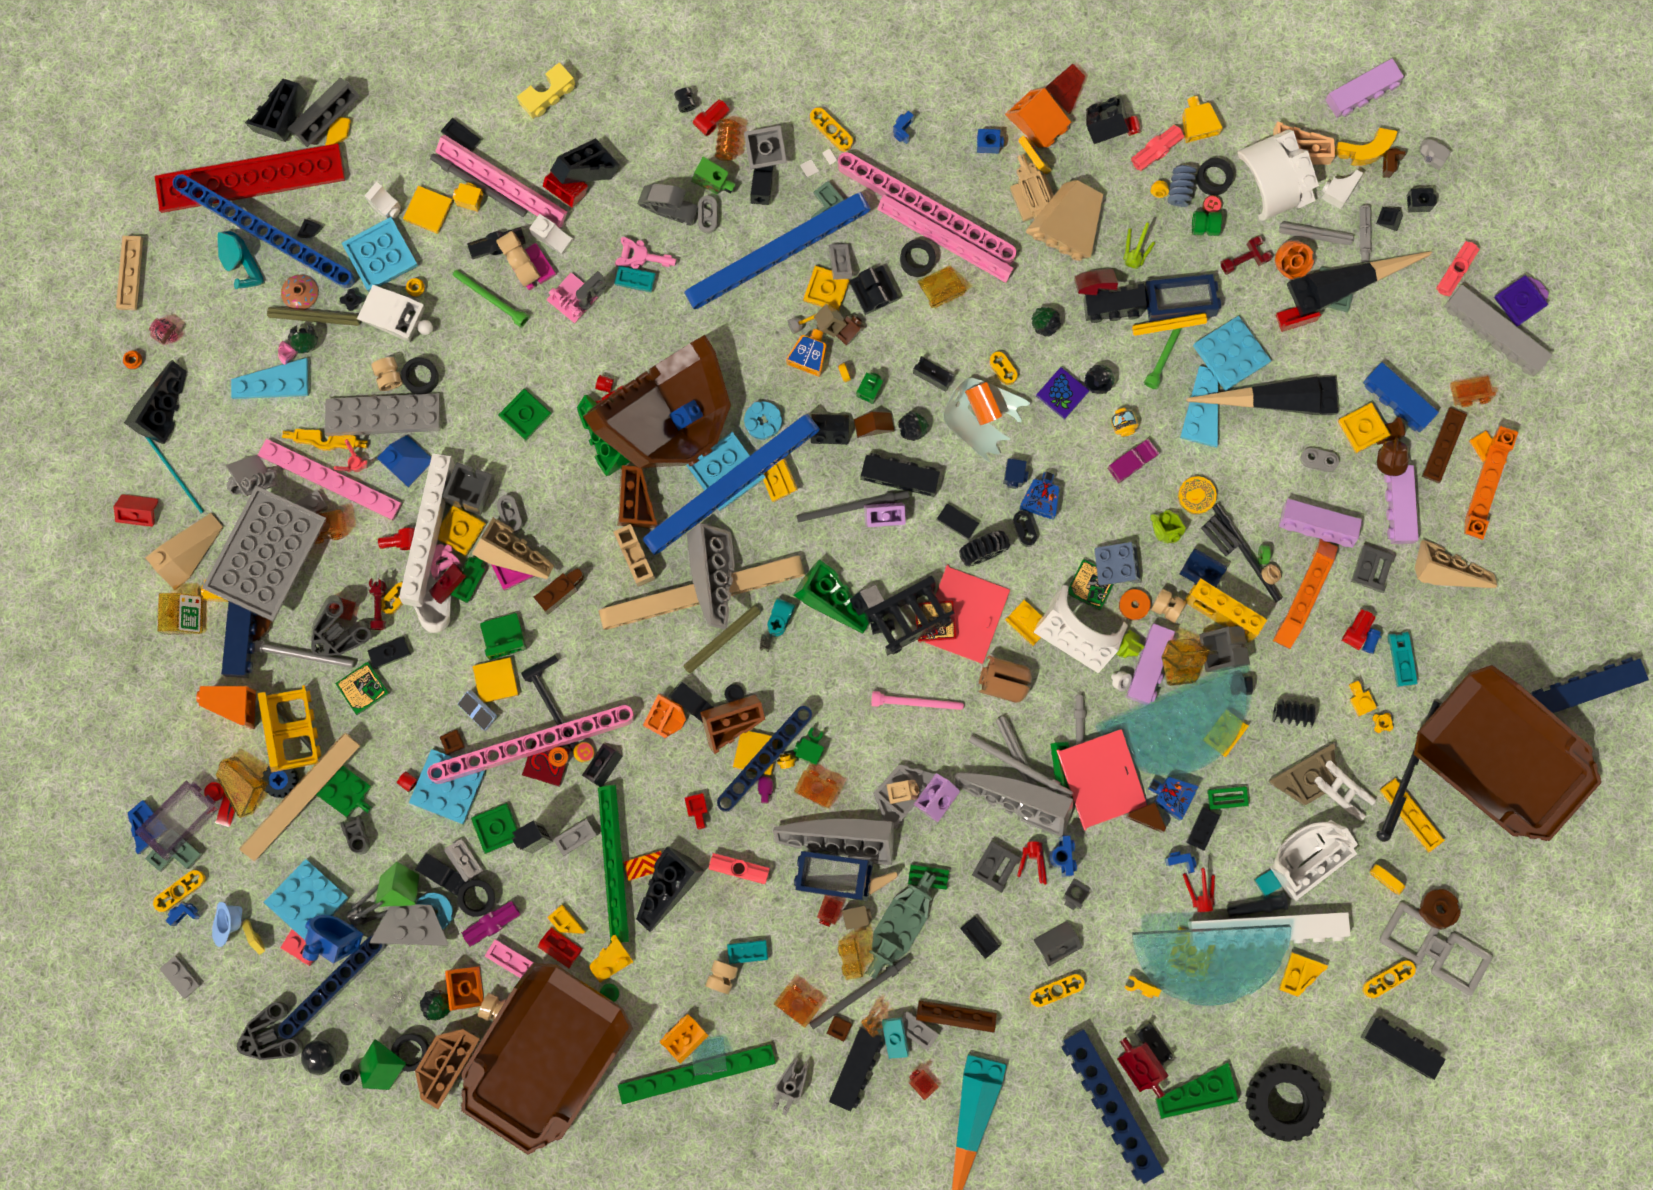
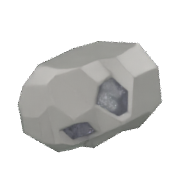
[1419,139,1451,170]

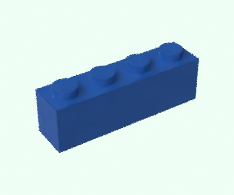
[1363,362,1439,433]

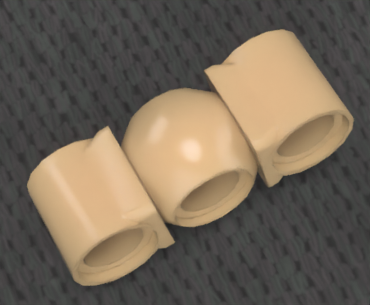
[496,230,541,287]

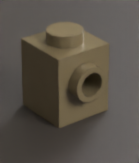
[814,304,847,337]
[842,906,872,932]

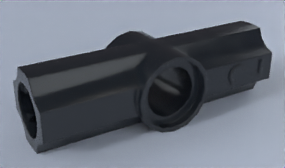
[467,227,526,260]

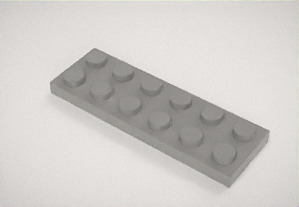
[325,393,440,436]

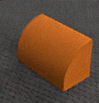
[965,382,1002,426]

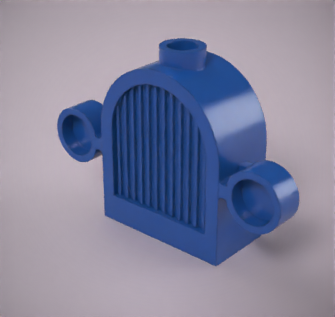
[302,915,363,964]

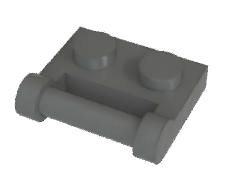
[576,271,606,310]
[1351,545,1395,593]
[972,841,1021,893]

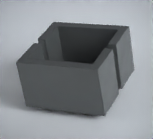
[442,462,495,515]
[1199,626,1250,672]

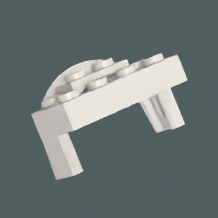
[1034,585,1128,673]
[1270,820,1358,901]

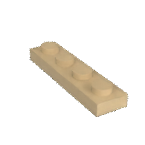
[116,236,143,311]

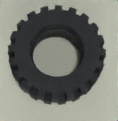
[1245,1063,1326,1142]

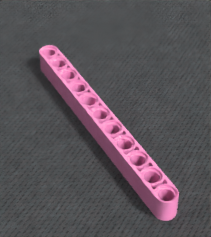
[838,152,1016,265]
[427,705,634,784]

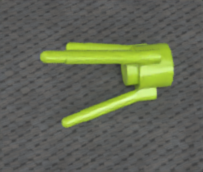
[1123,222,1155,269]

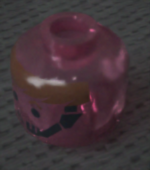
[149,317,179,345]

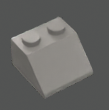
[744,126,787,170]

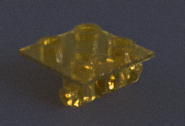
[917,265,967,309]
[838,938,863,980]

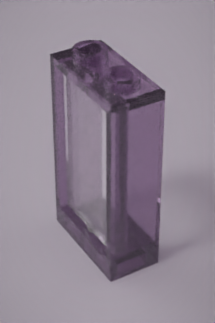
[135,780,218,861]

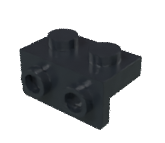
[811,414,849,445]

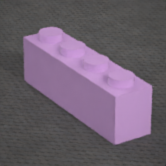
[1325,59,1404,118]
[1384,465,1418,544]
[1279,498,1362,548]
[1125,624,1176,705]

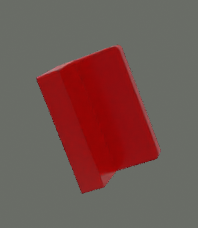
[1275,307,1321,332]
[113,494,158,527]

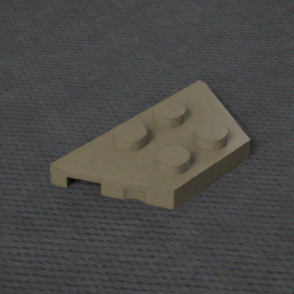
[1269,743,1337,806]

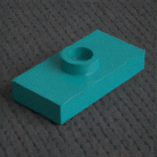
[615,266,656,293]
[727,940,768,964]
[882,1017,909,1059]

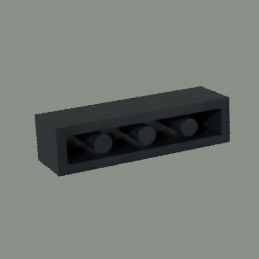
[860,453,940,497]
[512,820,553,854]
[1360,1016,1446,1080]
[829,1027,884,1112]

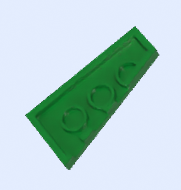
[1155,1063,1239,1119]

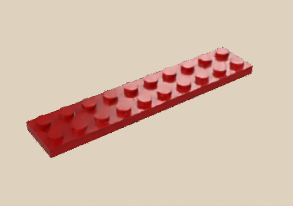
[154,143,345,213]

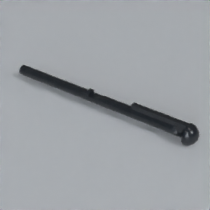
[1376,701,1441,842]

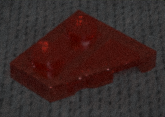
[1045,63,1085,114]

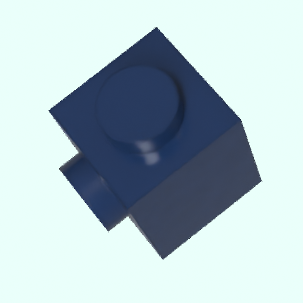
[1003,458,1029,489]

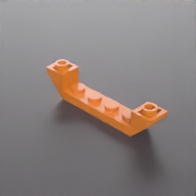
[1464,426,1518,540]
[1272,539,1338,649]

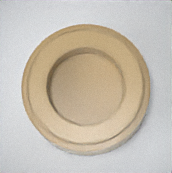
[1261,564,1281,585]

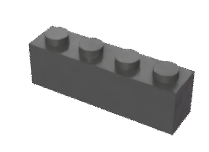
[287,78,360,147]

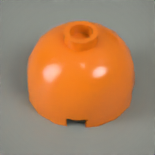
[1275,240,1314,279]

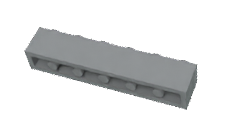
[1444,285,1552,377]

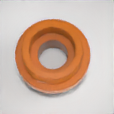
[123,350,142,369]

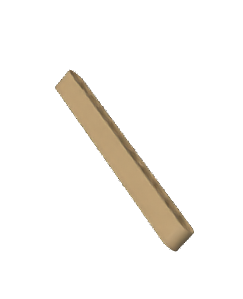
[598,556,805,630]

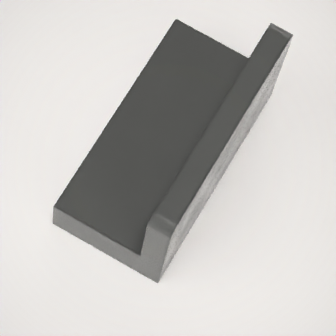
[1034,921,1083,967]

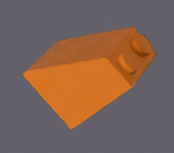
[1005,88,1071,148]
[196,686,256,729]

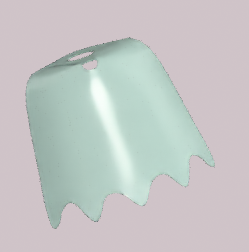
[943,378,1030,462]

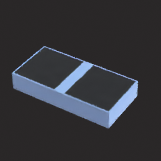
[458,690,497,731]

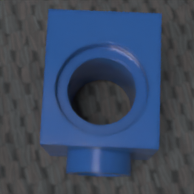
[977,129,1004,154]

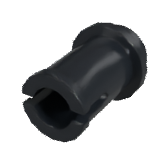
[870,618,895,635]
[339,1069,358,1085]

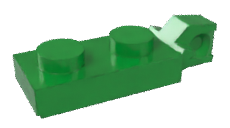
[450,555,485,603]

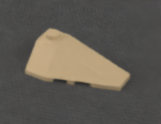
[145,513,223,590]
[472,517,554,579]
[1415,540,1498,588]

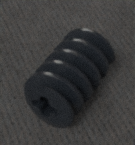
[1272,699,1316,728]

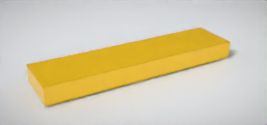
[1379,778,1445,853]

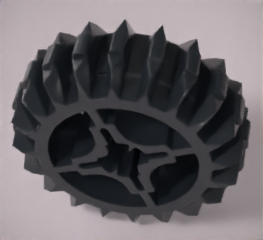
[959,530,1010,567]

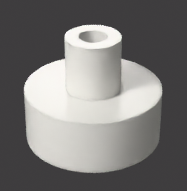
[1111,671,1132,691]

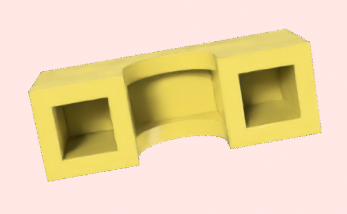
[517,62,576,119]

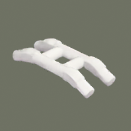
[1315,761,1377,821]

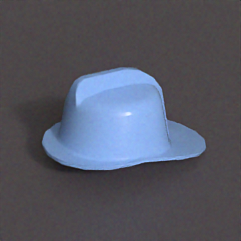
[212,902,243,947]

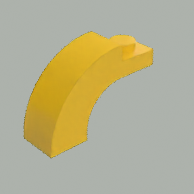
[1335,128,1397,166]

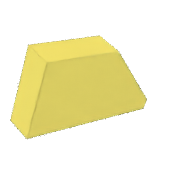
[241,919,265,955]

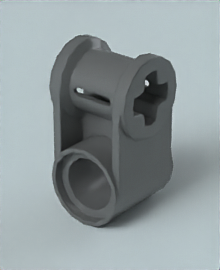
[340,815,370,855]

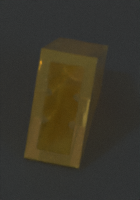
[216,756,267,818]

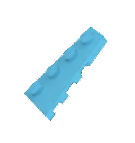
[231,358,308,399]
[1180,366,1218,448]

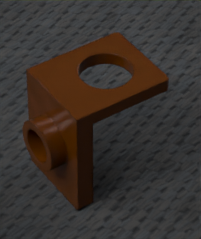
[1377,417,1405,445]

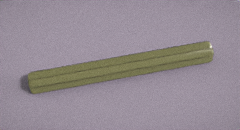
[267,307,360,326]
[683,605,761,673]

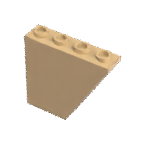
[1026,180,1103,261]

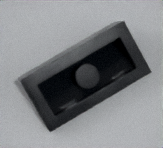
[582,743,623,787]

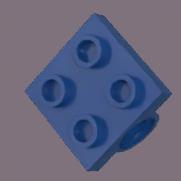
[1049,836,1077,877]

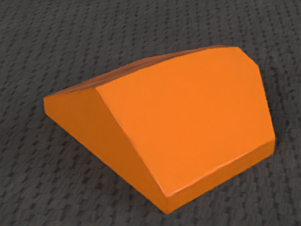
[643,693,686,738]

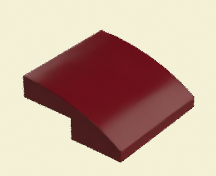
[1074,269,1118,295]

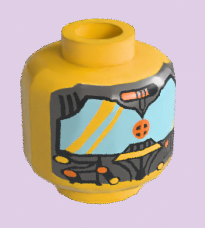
[1111,408,1138,437]

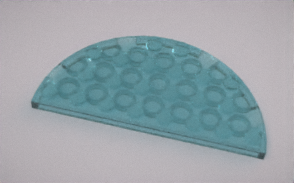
[1095,669,1246,776]
[1132,924,1291,1006]

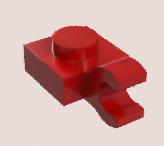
[684,793,708,830]

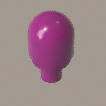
[758,776,773,804]

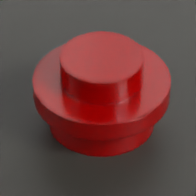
[204,782,224,802]

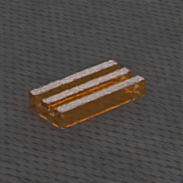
[861,1011,883,1037]

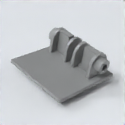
[226,455,277,497]

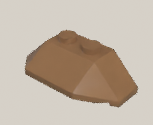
[415,1029,480,1109]

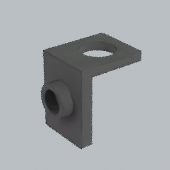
[1062,879,1090,910]

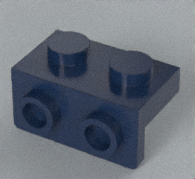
[1179,549,1227,588]

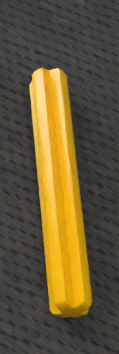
[1132,313,1207,336]

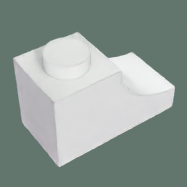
[1322,169,1363,209]
[365,182,401,219]
[529,214,573,255]

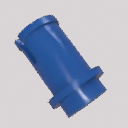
[1362,628,1382,654]

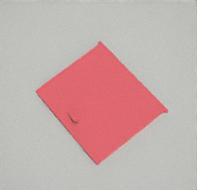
[919,565,1010,664]
[1057,729,1148,831]

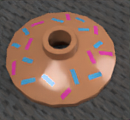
[281,275,318,310]

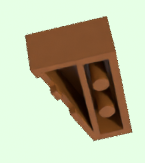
[617,465,657,528]
[700,695,765,754]

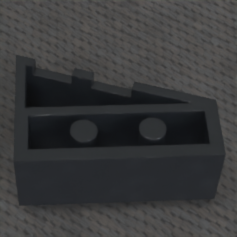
[245,79,307,142]
[550,138,620,184]
[1083,283,1147,323]

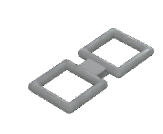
[1379,902,1493,996]

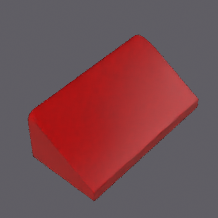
[538,927,583,969]

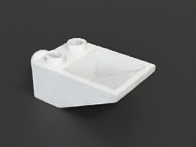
[357,285,433,343]

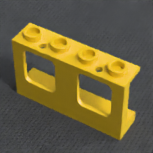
[1185,578,1267,642]
[257,685,321,772]

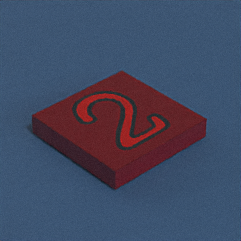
[522,740,571,787]

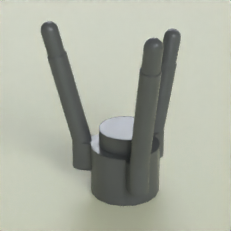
[347,885,387,926]

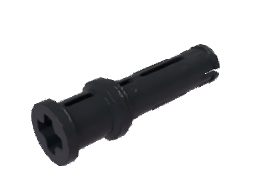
[1227,892,1288,918]

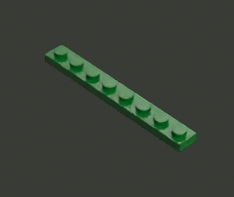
[598,785,629,944]
[617,1044,776,1105]

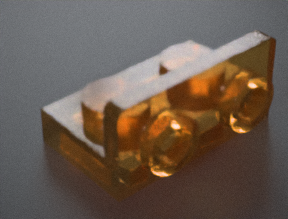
[1450,376,1496,408]

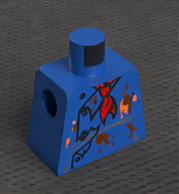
[1019,472,1059,520]
[1148,777,1198,821]

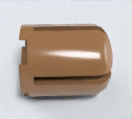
[978,656,1032,703]

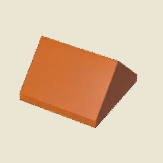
[445,966,484,1011]

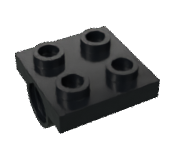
[849,265,899,315]

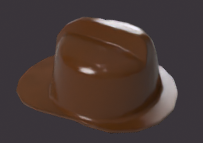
[1377,436,1409,476]

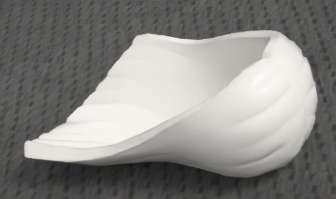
[413,574,451,633]

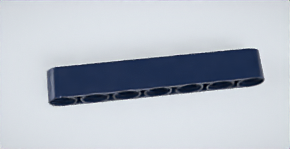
[717,706,812,812]
[278,935,386,1039]

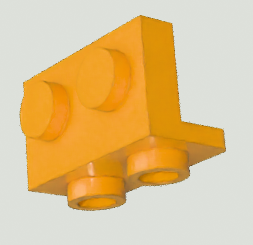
[660,1014,709,1064]

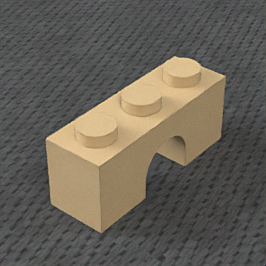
[613,524,655,587]

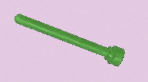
[453,270,529,328]
[1144,328,1182,389]

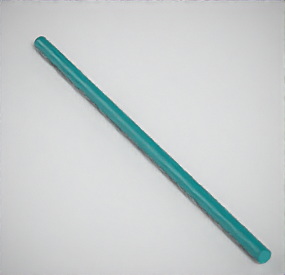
[144,436,204,514]

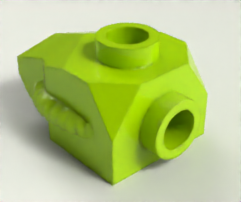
[1150,510,1186,544]

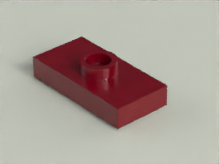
[429,563,466,604]

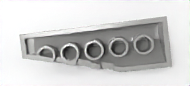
[687,523,735,630]
[955,773,1073,837]
[773,819,894,865]

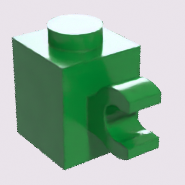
[856,372,883,404]
[793,727,824,766]

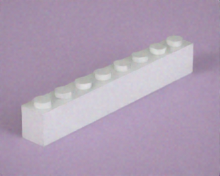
[399,453,455,607]
[1188,912,1351,949]

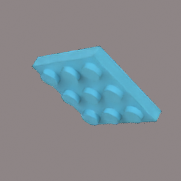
[342,217,418,292]
[1193,316,1271,391]
[686,432,766,511]
[409,749,486,825]
[264,859,349,940]

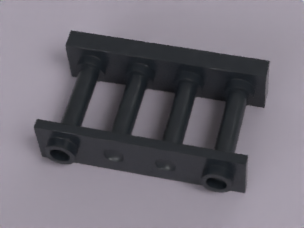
[864,576,955,656]

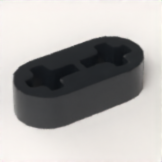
[1013,511,1037,547]

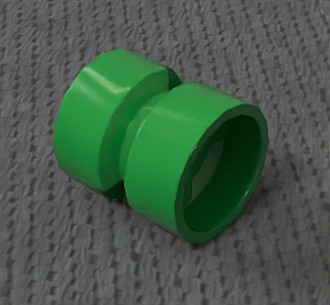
[1192,211,1222,236]

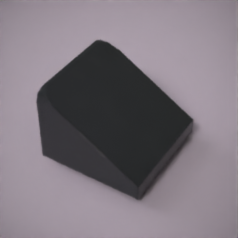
[1376,207,1403,231]

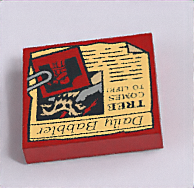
[915,601,956,642]

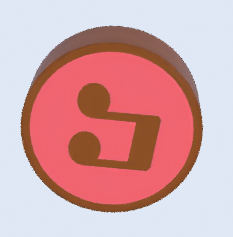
[1202,195,1222,214]

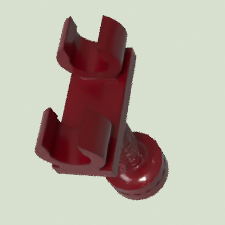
[1220,235,1273,275]
[369,578,387,630]

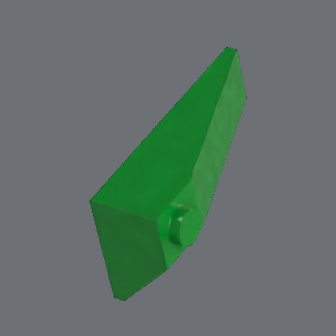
[577,395,631,476]
[793,559,868,634]

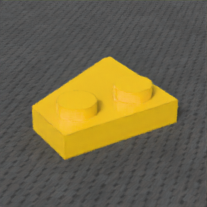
[589,935,633,983]
[1278,952,1328,997]

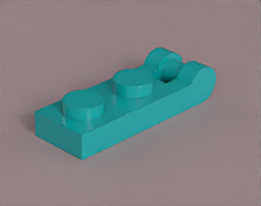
[1388,632,1418,687]

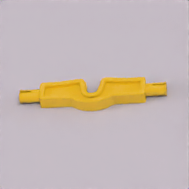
[282,429,368,451]

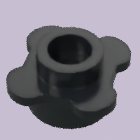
[340,289,362,311]

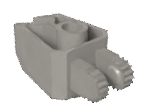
[771,1058,807,1116]

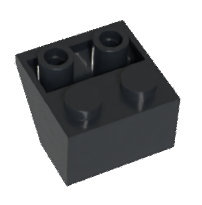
[1086,96,1129,144]

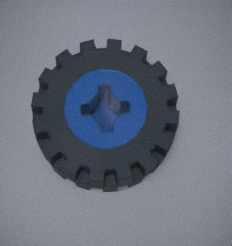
[261,766,299,798]

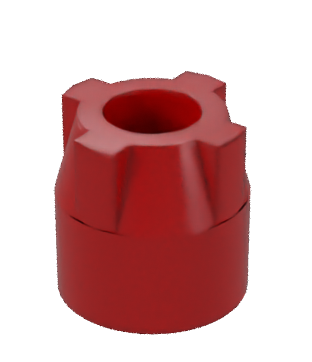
[1127,116,1141,136]
[595,375,614,393]
[396,771,418,792]

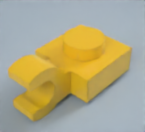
[1349,681,1377,717]
[1124,975,1161,998]

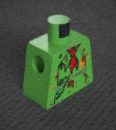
[691,157,736,194]

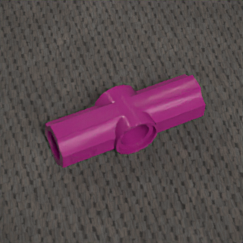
[461,901,521,947]

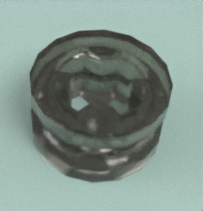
[760,634,772,652]

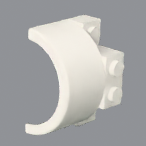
[1238,130,1319,221]

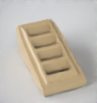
[869,872,897,895]

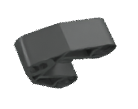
[637,184,698,226]
[311,595,371,656]
[236,1002,303,1060]

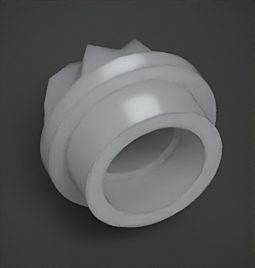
[227,477,242,495]

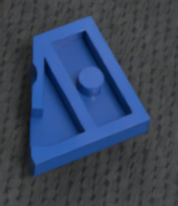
[128,800,169,854]

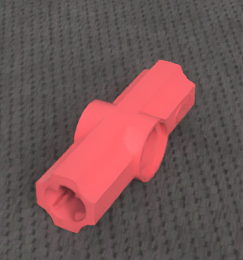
[1131,125,1184,171]
[1436,241,1480,297]
[709,853,770,885]

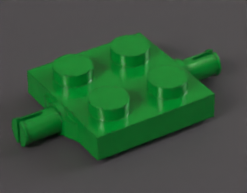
[316,765,373,818]

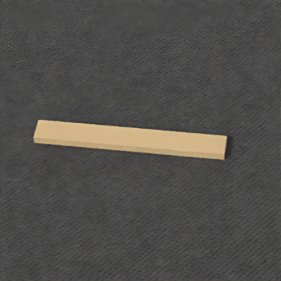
[239,732,360,862]

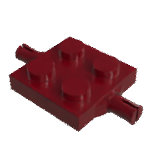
[1117,1037,1169,1099]

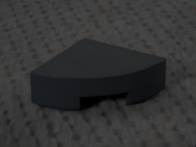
[297,219,323,238]

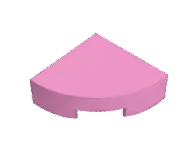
[278,341,297,365]

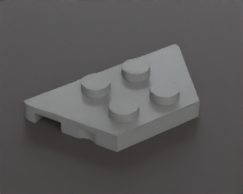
[873,764,935,830]
[370,905,448,946]

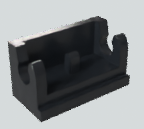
[913,356,955,392]
[1134,1022,1173,1066]

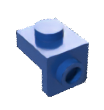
[893,110,914,144]
[669,400,703,431]
[1165,851,1197,874]
[165,903,201,926]

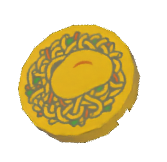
[1178,476,1217,515]

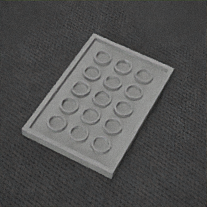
[202,486,327,622]

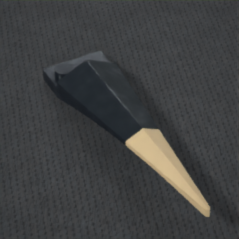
[1287,251,1432,317]
[1186,376,1338,416]

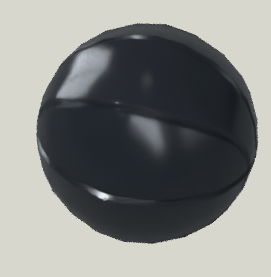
[301,1039,337,1075]

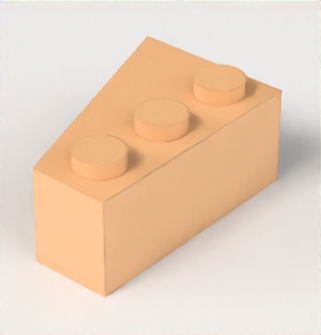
[1273,121,1335,165]

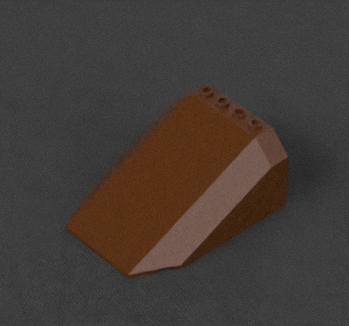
[1414,665,1602,841]
[461,963,633,1155]

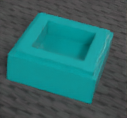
[1254,870,1282,897]

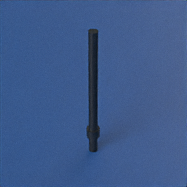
[1212,504,1282,603]

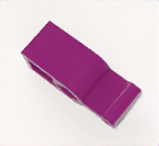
[1107,439,1159,484]

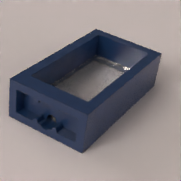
[1144,274,1221,322]
[794,851,874,901]

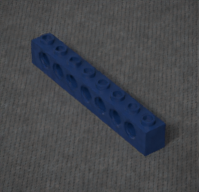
[1061,1029,1164,1184]

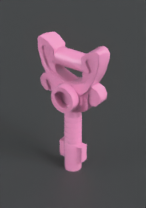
[615,237,676,269]
[431,544,461,580]

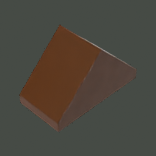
[854,412,894,438]
[1126,803,1166,833]

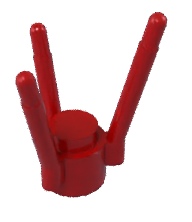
[1017,841,1047,885]
[1183,868,1215,912]

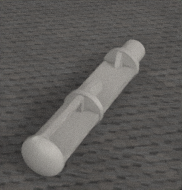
[1359,205,1371,262]

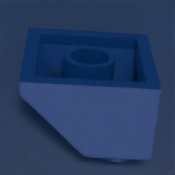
[377,435,431,488]

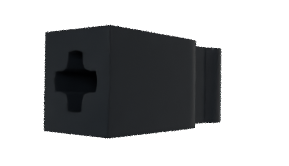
[750,165,774,205]
[668,681,715,723]
[415,852,465,896]

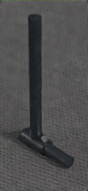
[521,655,577,754]

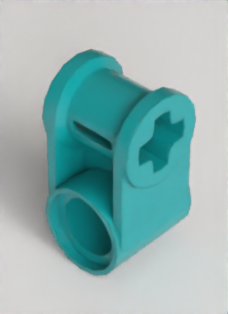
[767,598,795,637]

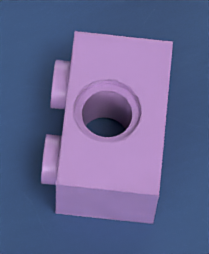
[864,502,906,527]
[913,773,960,822]

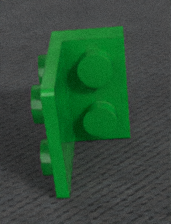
[480,613,527,660]

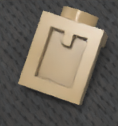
[887,780,919,804]

